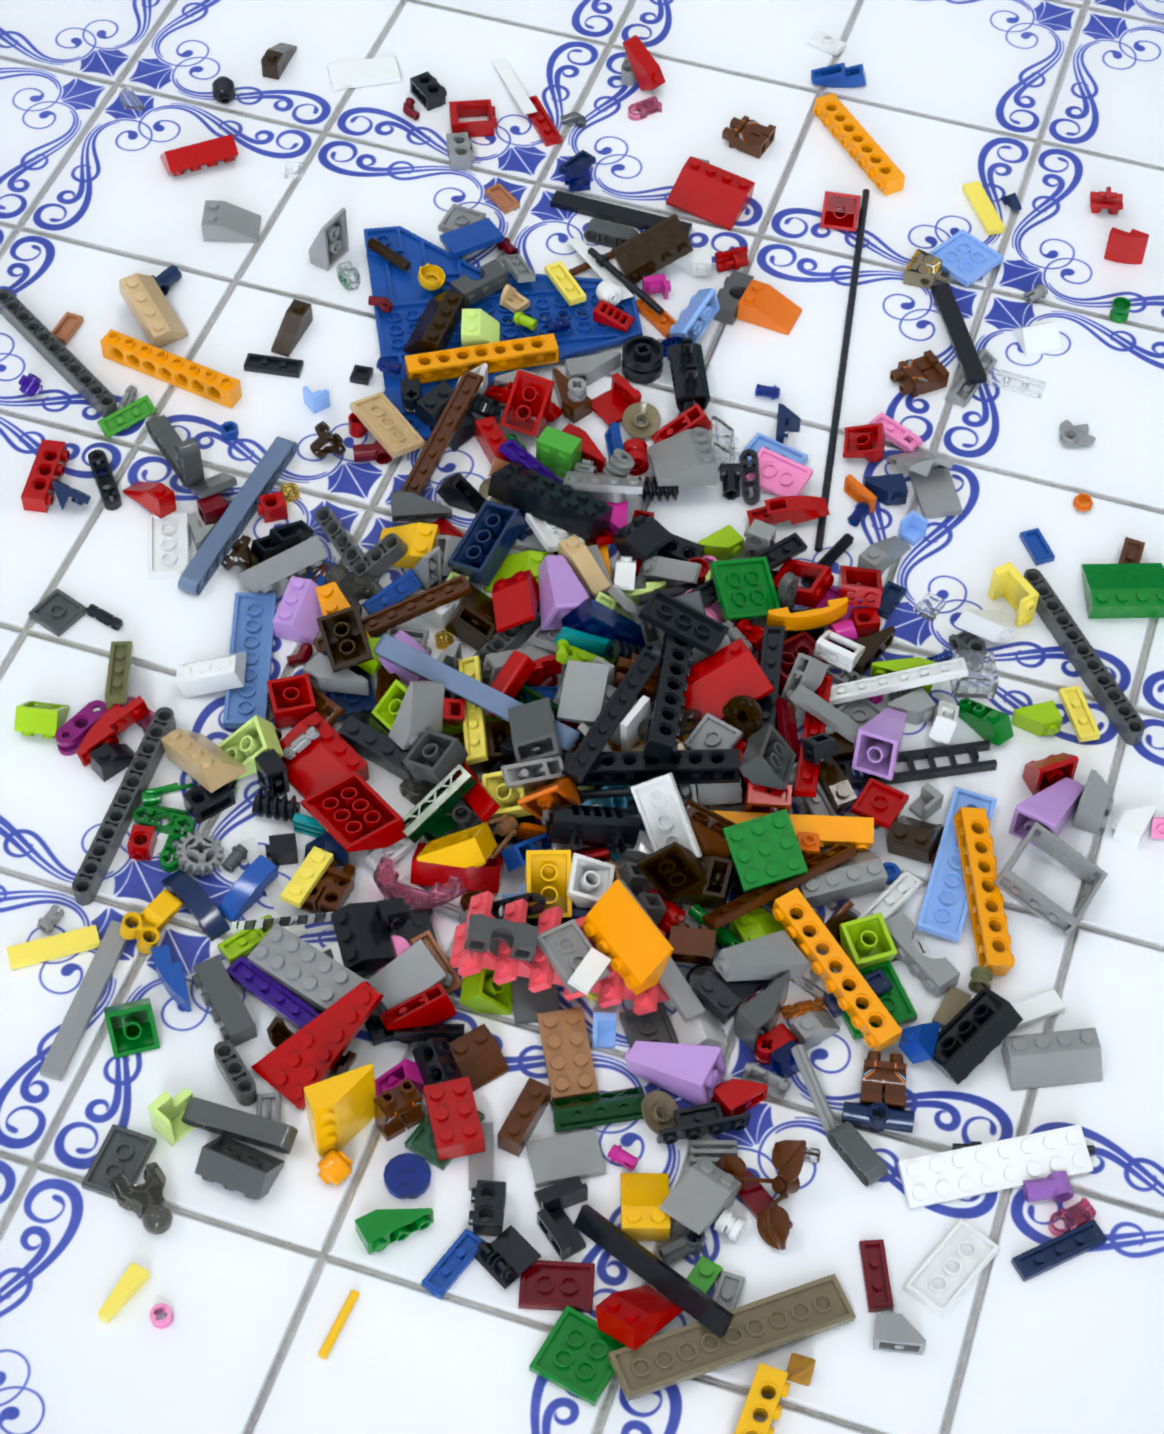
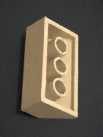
[119,273,188,348]
[161,728,247,793]

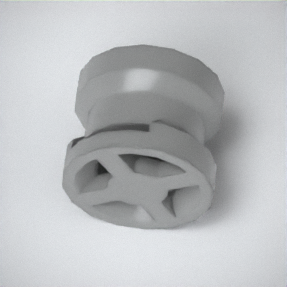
[567,377,587,402]

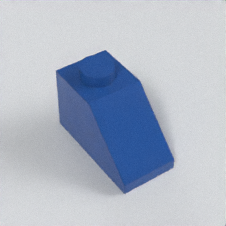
[898,1022,941,1064]

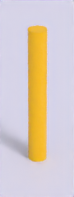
[317,1290,360,1359]

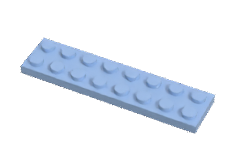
[915,786,997,943]

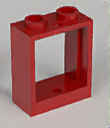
[449,99,497,137]
[773,559,834,608]
[838,565,883,608]
[741,782,792,813]

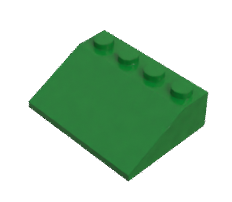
[1081,563,1164,619]

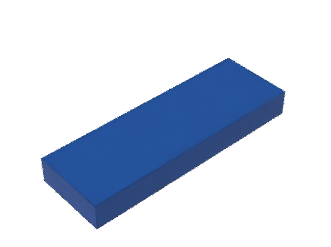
[361,569,423,615]
[421,1228,486,1299]

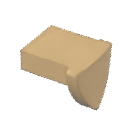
[500,284,530,314]

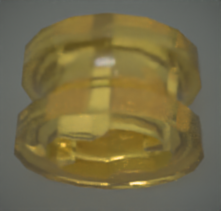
[280,483,300,502]
[435,630,454,650]

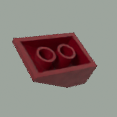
[757,631,828,696]

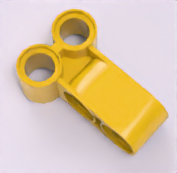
[119,889,183,954]

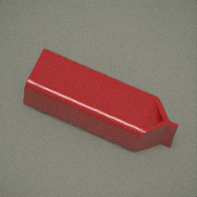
[486,650,536,718]

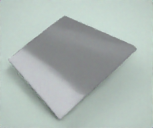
[886,453,954,477]

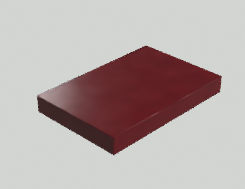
[518,1260,595,1313]

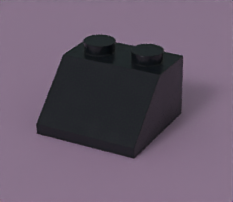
[612,515,674,560]

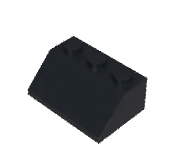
[331,902,396,978]

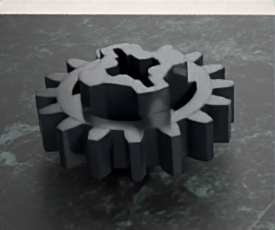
[470,393,505,418]

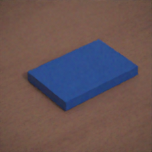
[439,218,504,259]

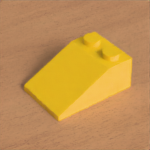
[379,522,440,569]
[416,822,498,868]
[525,850,572,920]
[620,1173,670,1241]

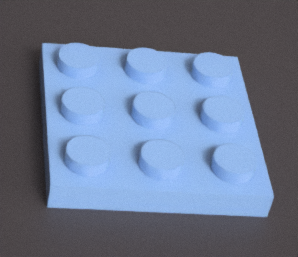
[929,229,1004,287]

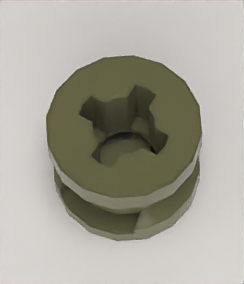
[968,966,993,993]

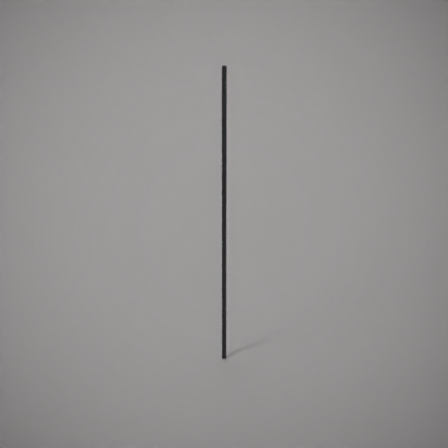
[814,189,870,552]

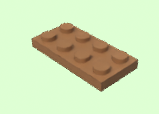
[537,1007,599,1100]

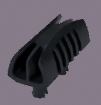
[667,338,710,414]
[546,803,642,854]

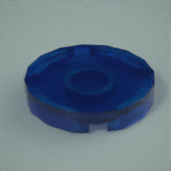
[383,1153,431,1199]

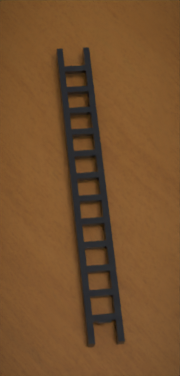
[726,740,997,806]

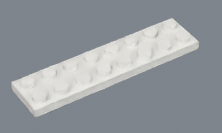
[897,1124,1093,1210]

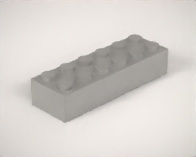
[247,923,383,1013]

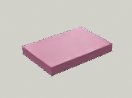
[745,446,814,497]

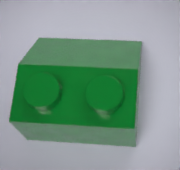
[104,998,160,1059]

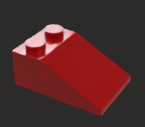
[500,370,554,438]
[492,569,539,633]
[596,1285,684,1351]

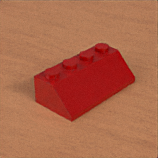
[160,134,239,177]
[410,843,504,894]

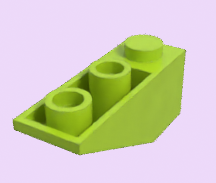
[870,657,938,694]

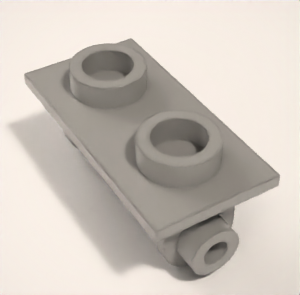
[740,1062,792,1101]

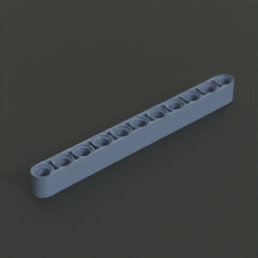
[178,436,297,596]
[373,633,581,752]

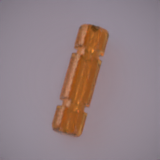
[781,997,826,1019]

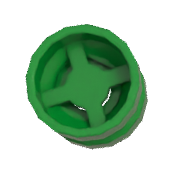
[1109,297,1131,323]

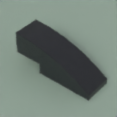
[250,520,314,563]

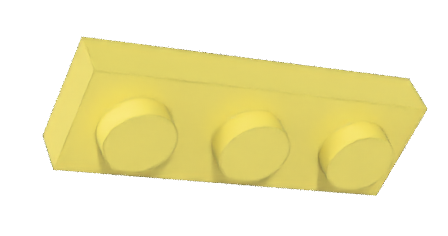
[545,261,586,306]
[1058,685,1101,743]
[280,846,334,908]

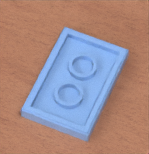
[738,432,808,466]

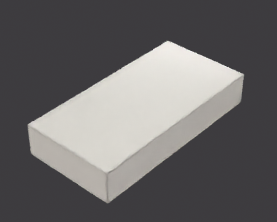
[568,947,611,995]

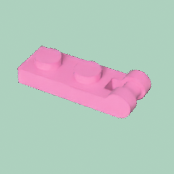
[869,412,923,453]

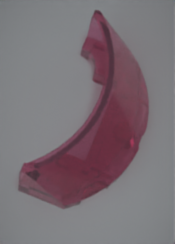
[373,857,467,910]

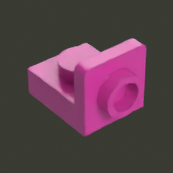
[642,274,671,300]

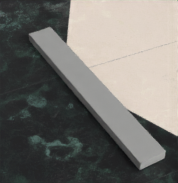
[39,920,133,1081]

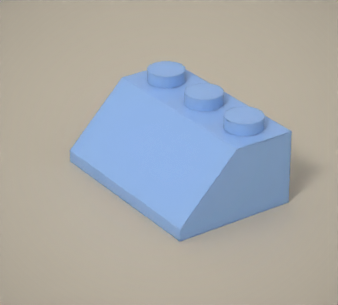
[669,288,720,344]

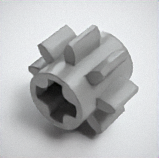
[574,459,597,474]

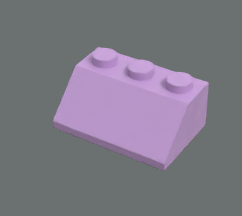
[272,576,323,645]

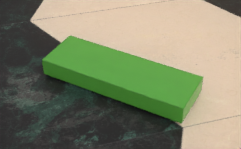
[97,395,157,439]

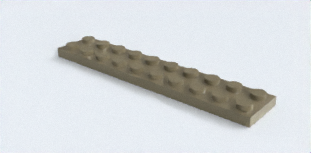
[608,1273,856,1401]

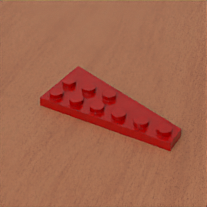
[251,981,384,1110]

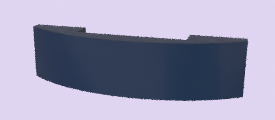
[161,869,230,941]

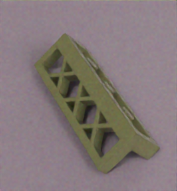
[105,641,133,711]

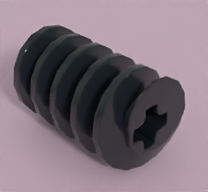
[638,476,679,502]
[604,638,648,665]
[252,789,300,823]

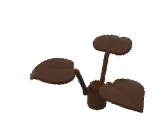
[716,1140,806,1250]

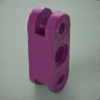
[55,700,107,756]

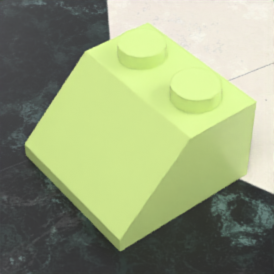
[461,309,500,347]

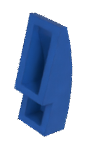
[811,62,866,88]
[218,855,278,922]
[151,944,192,1012]

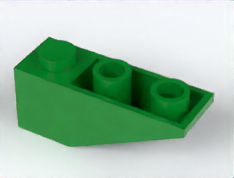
[956,698,1014,746]
[355,1208,434,1254]

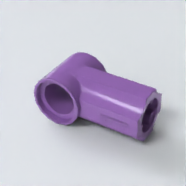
[1022,1171,1074,1203]

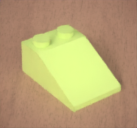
[217,715,284,784]

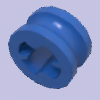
[220,421,239,441]

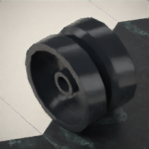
[621,336,664,384]

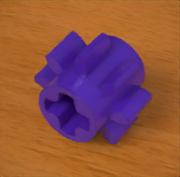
[18,373,43,397]

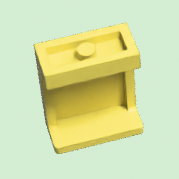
[988,562,1039,628]

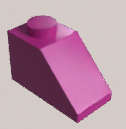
[604,501,628,536]
[375,1059,425,1097]

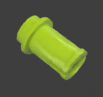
[513,311,538,331]

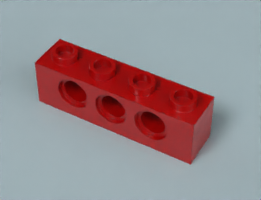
[21,439,70,513]

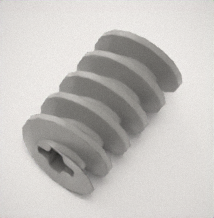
[600,448,635,478]

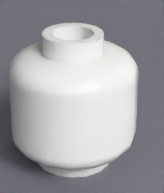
[596,279,623,306]

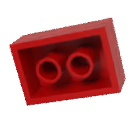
[423,1076,485,1162]

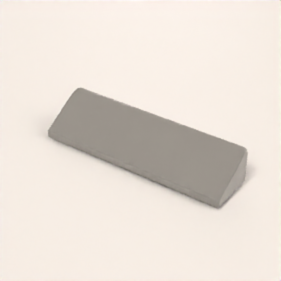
[945,347,998,408]

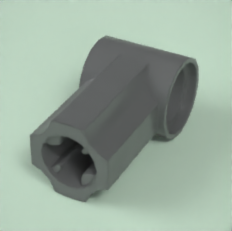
[657,1227,705,1266]

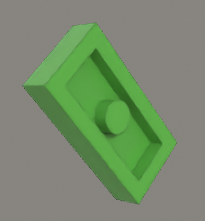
[686,1256,723,1295]

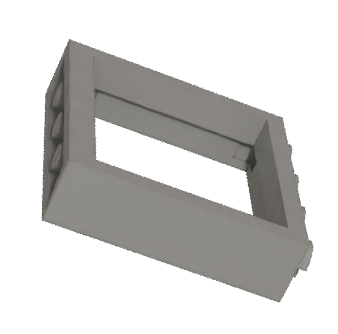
[993,822,1108,937]

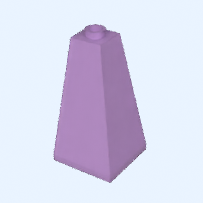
[538,554,593,631]
[852,708,907,781]
[1009,777,1085,849]
[625,1041,727,1105]

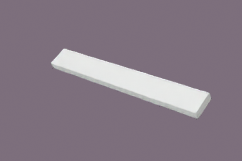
[802,657,969,712]

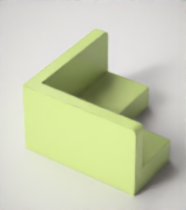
[148,1088,194,1146]

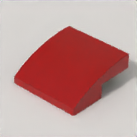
[1104,227,1149,264]

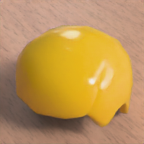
[418,263,446,291]

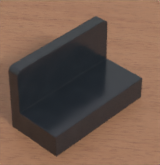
[534,1176,588,1214]
[537,1208,586,1261]

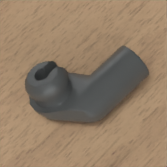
[560,112,586,128]

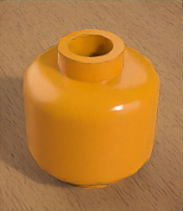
[317,1150,353,1186]

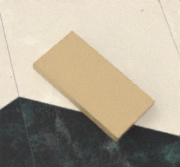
[349,392,426,459]

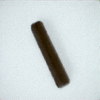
[367,238,411,271]

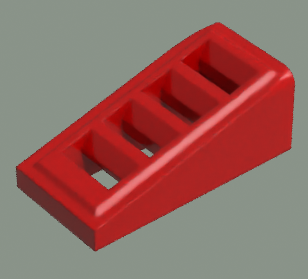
[593,300,635,332]

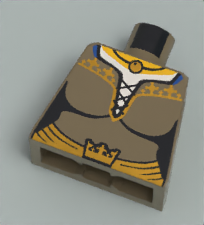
[903,249,950,289]

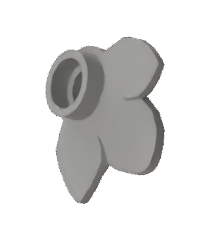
[1059,420,1096,447]

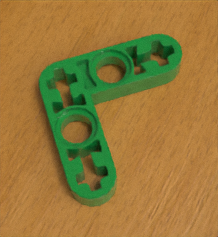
[133,806,195,873]

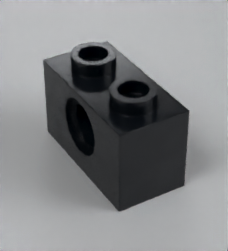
[255,748,290,798]

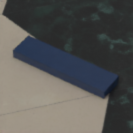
[1011,1219,1107,1282]

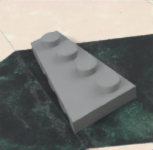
[563,470,644,495]

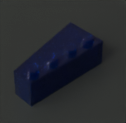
[561,597,653,651]

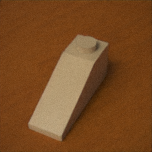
[558,534,611,597]

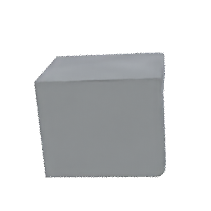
[909,783,944,821]

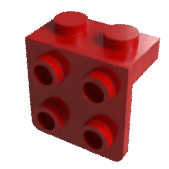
[592,373,642,426]

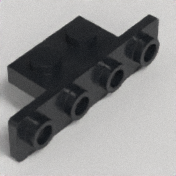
[657,1101,751,1145]

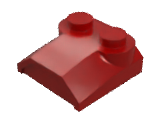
[842,423,885,463]

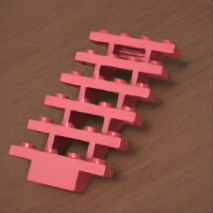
[449,891,670,1016]

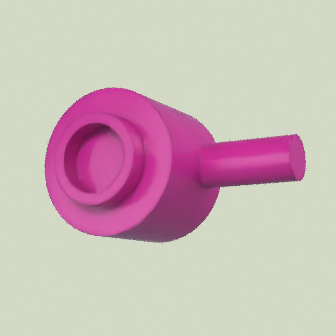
[828,617,858,648]

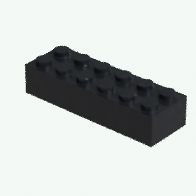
[488,462,613,541]

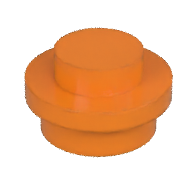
[1073,493,1093,512]

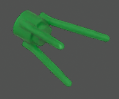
[142,783,194,815]

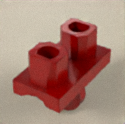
[1090,187,1123,215]
[715,246,749,272]
[727,619,764,651]

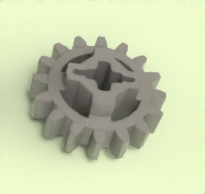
[175,830,224,876]

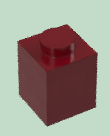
[197,493,229,526]

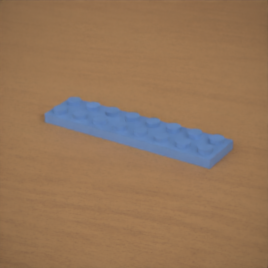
[223,593,277,728]

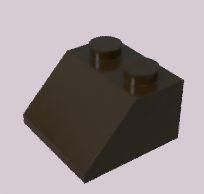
[886,816,944,864]

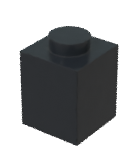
[265,833,299,866]

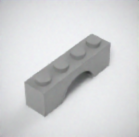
[885,911,960,998]

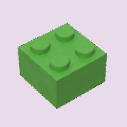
[536,426,582,477]

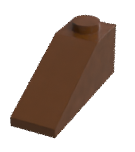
[552,368,592,423]

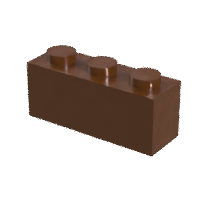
[498,1078,551,1157]

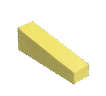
[98,1262,150,1324]

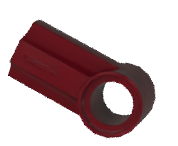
[353,440,392,464]

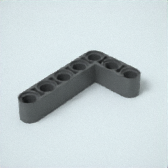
[146,415,204,488]
[315,506,408,584]

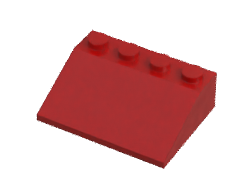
[666,156,755,231]
[683,638,775,726]
[279,711,369,799]
[301,772,406,852]

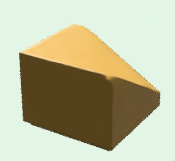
[786,1353,816,1386]

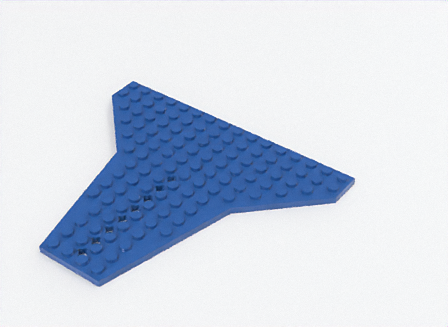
[364,226,643,442]

